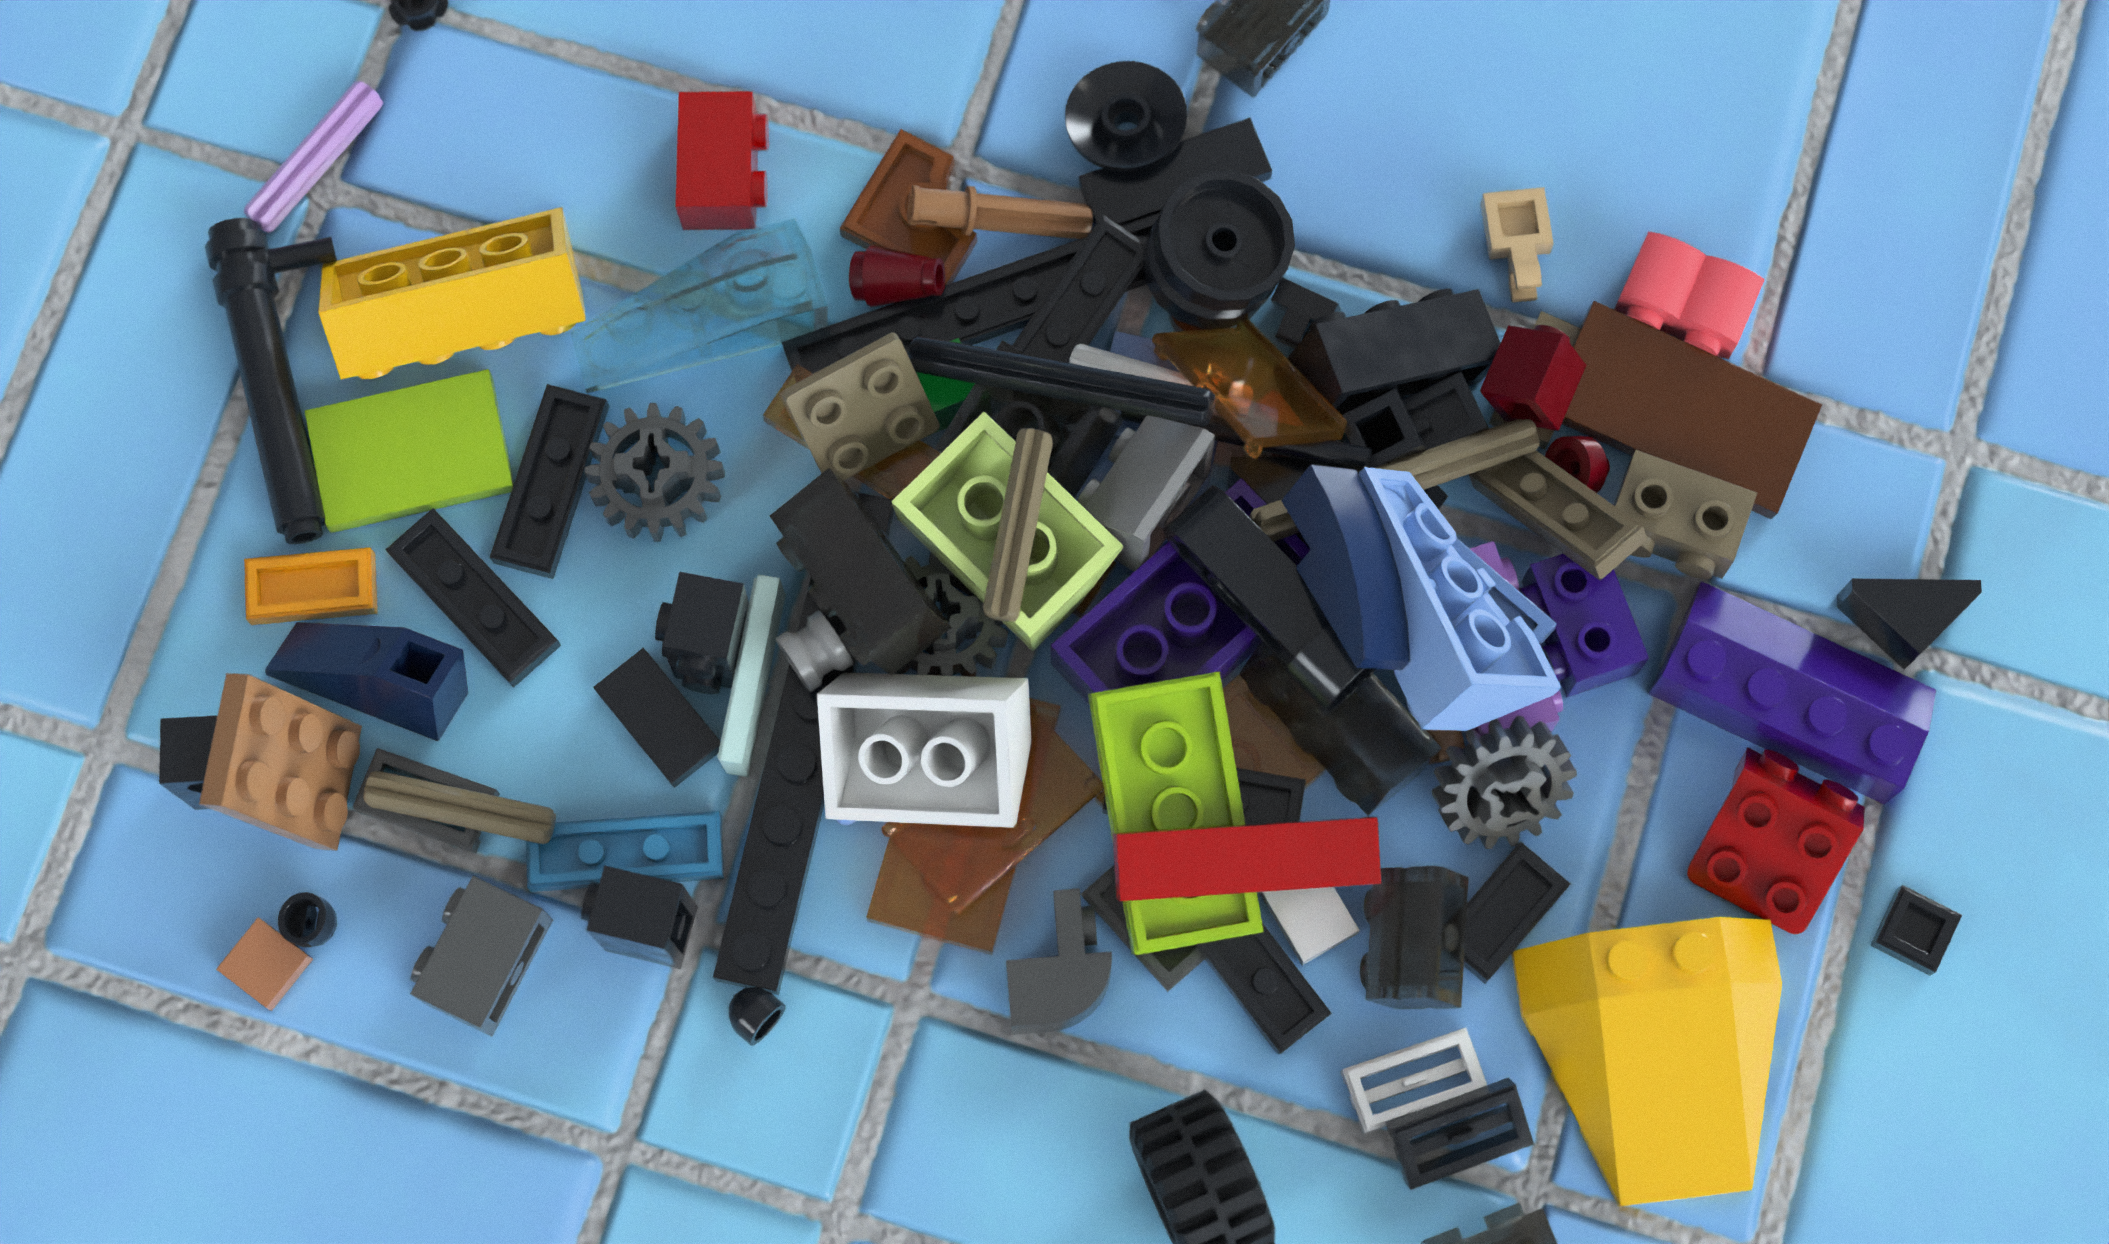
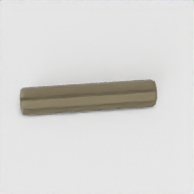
[983,429,1053,622]
[363,770,556,844]

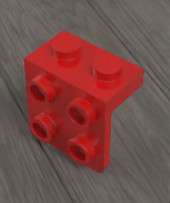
[1687,747,1865,934]

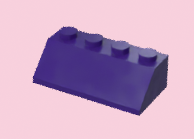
[1649,581,1936,805]

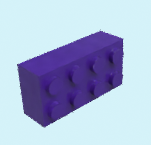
[1050,478,1310,706]

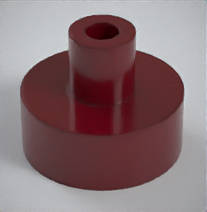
[1545,436,1610,493]

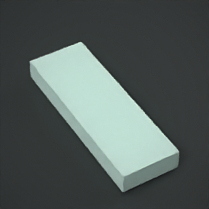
[717,574,785,777]

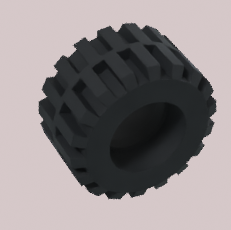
[1129,1090,1275,1244]

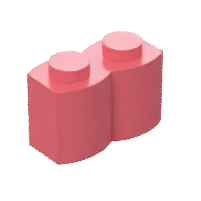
[1614,231,1765,359]

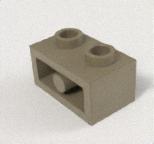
[1614,450,1758,579]

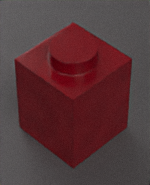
[1480,325,1587,431]

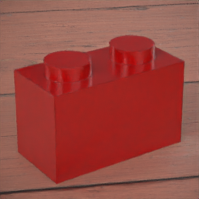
[675,91,769,230]

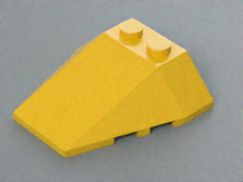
[1511,917,1782,1207]

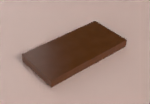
[1562,301,1823,519]

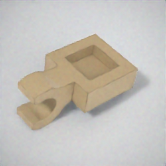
[1480,187,1554,303]

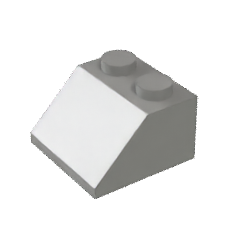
[1077,415,1215,571]

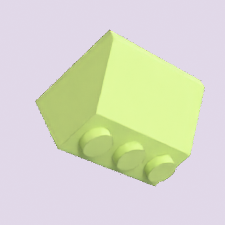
[891,412,1123,651]

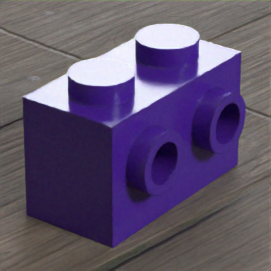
[1519,554,1649,697]

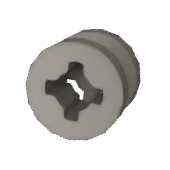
[775,610,854,692]

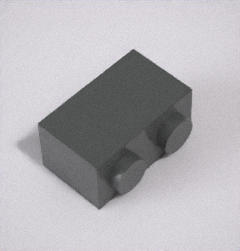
[410,876,553,1036]

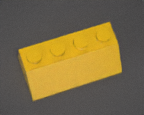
[318,207,586,380]

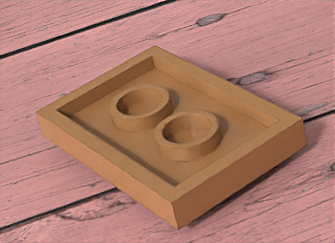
[199,673,362,851]

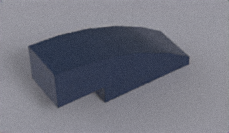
[1281,465,1410,670]

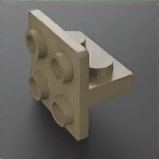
[778,333,940,486]

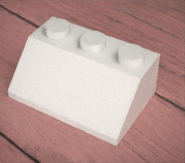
[817,672,1031,828]

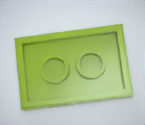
[305,369,514,533]

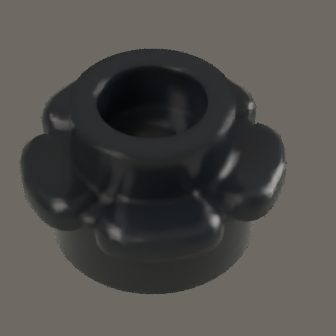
[388,0,448,31]

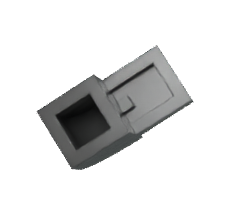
[1006,888,1112,1035]

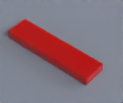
[1113,816,1381,901]

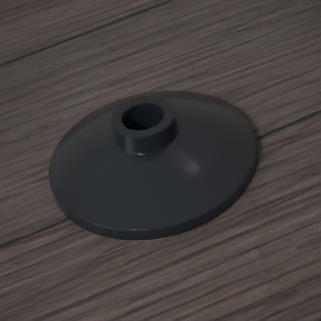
[1065,61,1187,172]

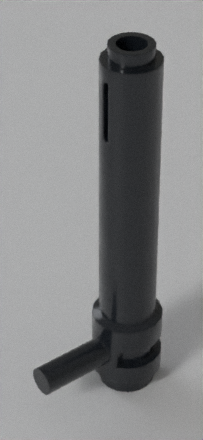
[205,218,337,544]

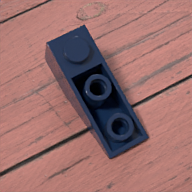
[265,622,468,741]

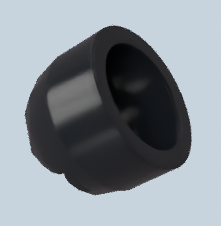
[278,892,337,947]
[728,987,786,1046]

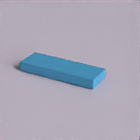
[526,811,724,892]

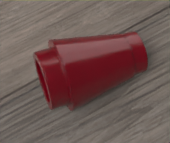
[849,245,945,307]

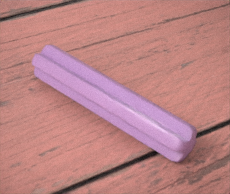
[244,81,383,233]

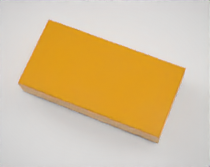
[244,547,378,625]

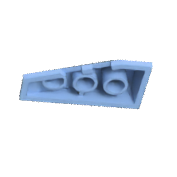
[1358,467,1562,731]

